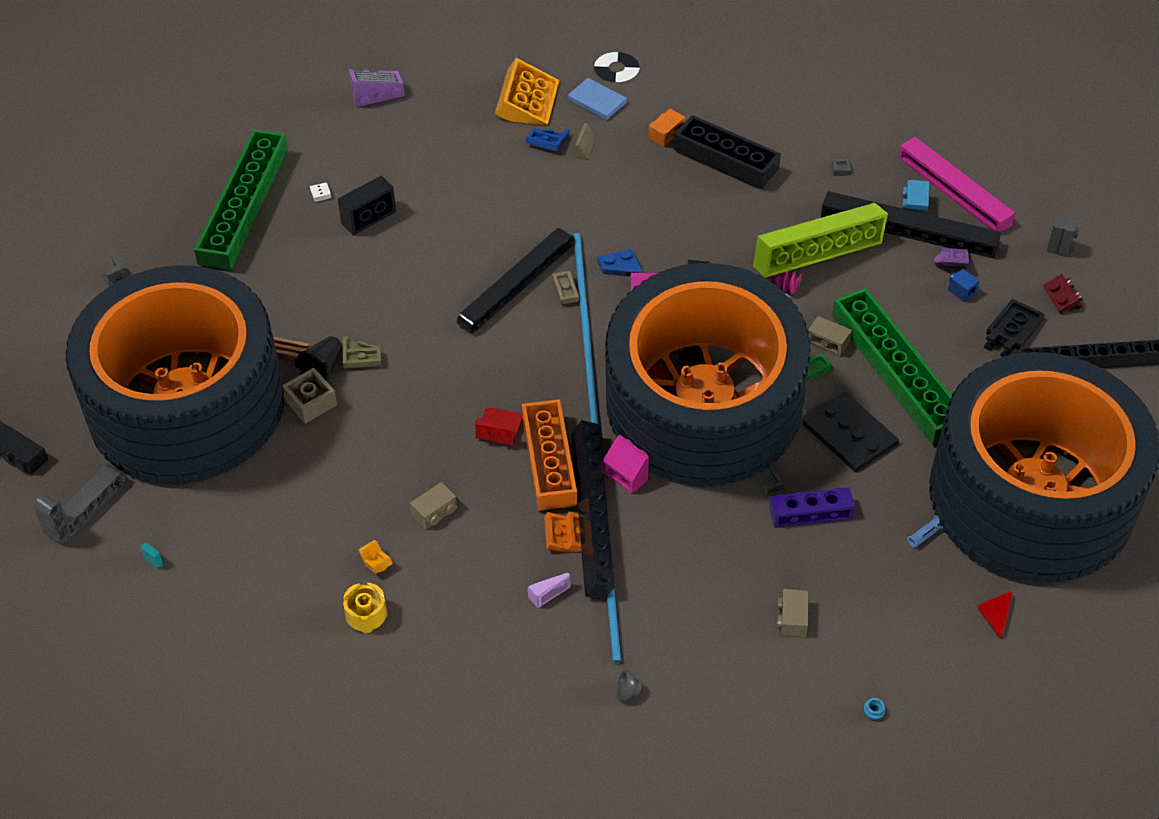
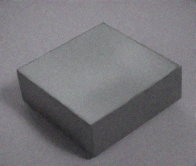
[831,159,851,176]

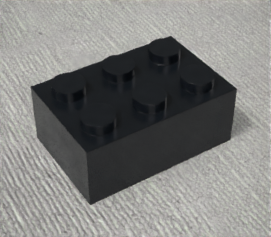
[338,175,396,235]

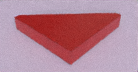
[978,591,1013,638]

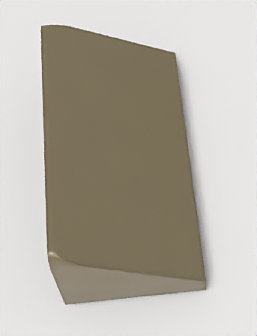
[575,123,596,160]

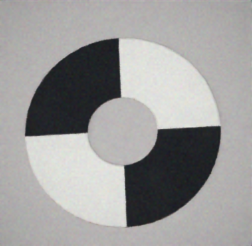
[594,52,640,82]

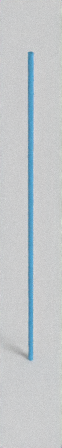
[573,233,621,664]

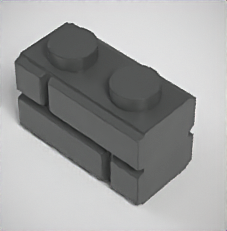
[1047,215,1080,257]

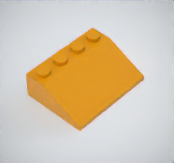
[495,58,559,126]

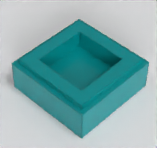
[140,542,163,569]

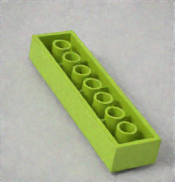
[753,203,888,278]

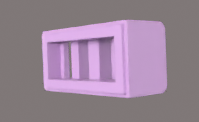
[527,572,571,608]

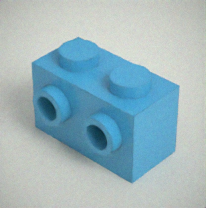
[902,180,929,214]

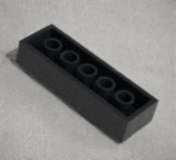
[674,115,781,188]

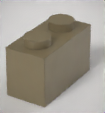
[808,316,852,357]
[410,482,457,529]
[777,589,808,637]

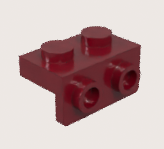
[1043,273,1083,314]

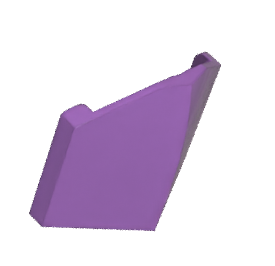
[934,248,969,269]

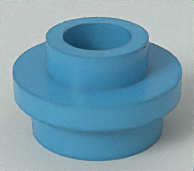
[864,698,886,720]

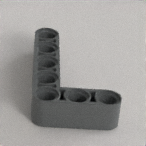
[34,465,126,544]

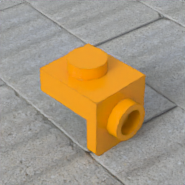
[359,540,393,574]

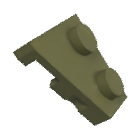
[343,336,381,368]

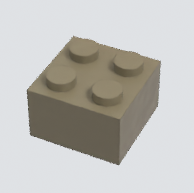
[282,368,337,423]

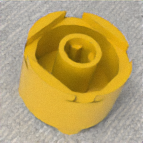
[343,583,387,634]

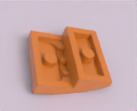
[544,512,581,552]

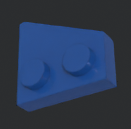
[526,129,570,151]
[597,248,643,276]

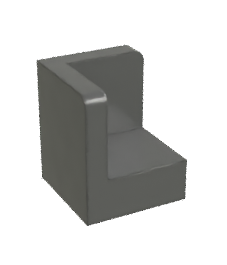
[101,256,126,286]

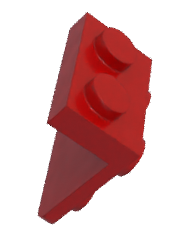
[475,407,522,445]

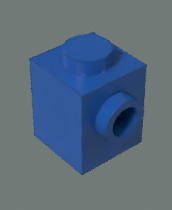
[948,269,979,302]

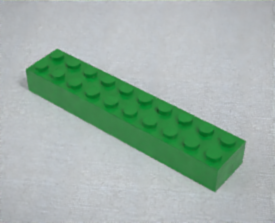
[194,129,288,270]
[832,288,952,445]

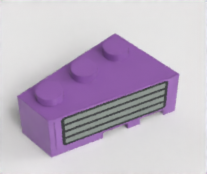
[348,69,405,107]

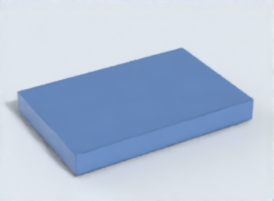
[567,78,627,120]

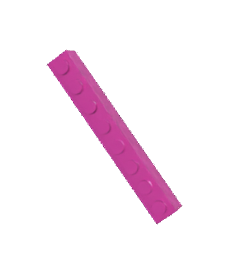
[898,137,1015,232]

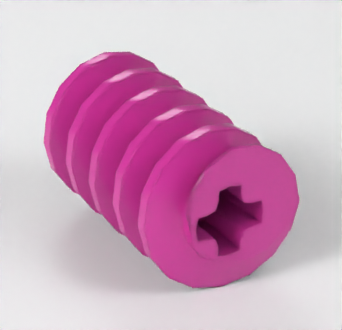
[762,271,802,295]

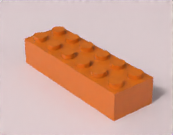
[522,399,577,511]

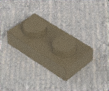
[552,271,579,305]

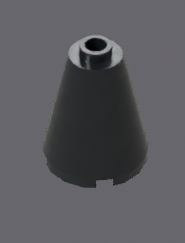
[295,336,342,380]

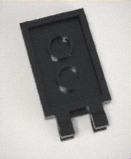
[984,298,1045,357]

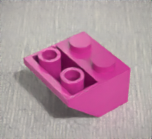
[603,435,649,494]

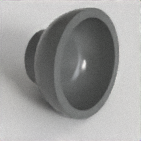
[617,669,641,701]

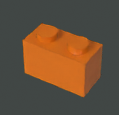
[648,109,686,147]

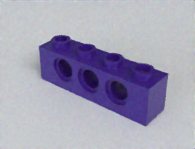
[769,487,855,527]

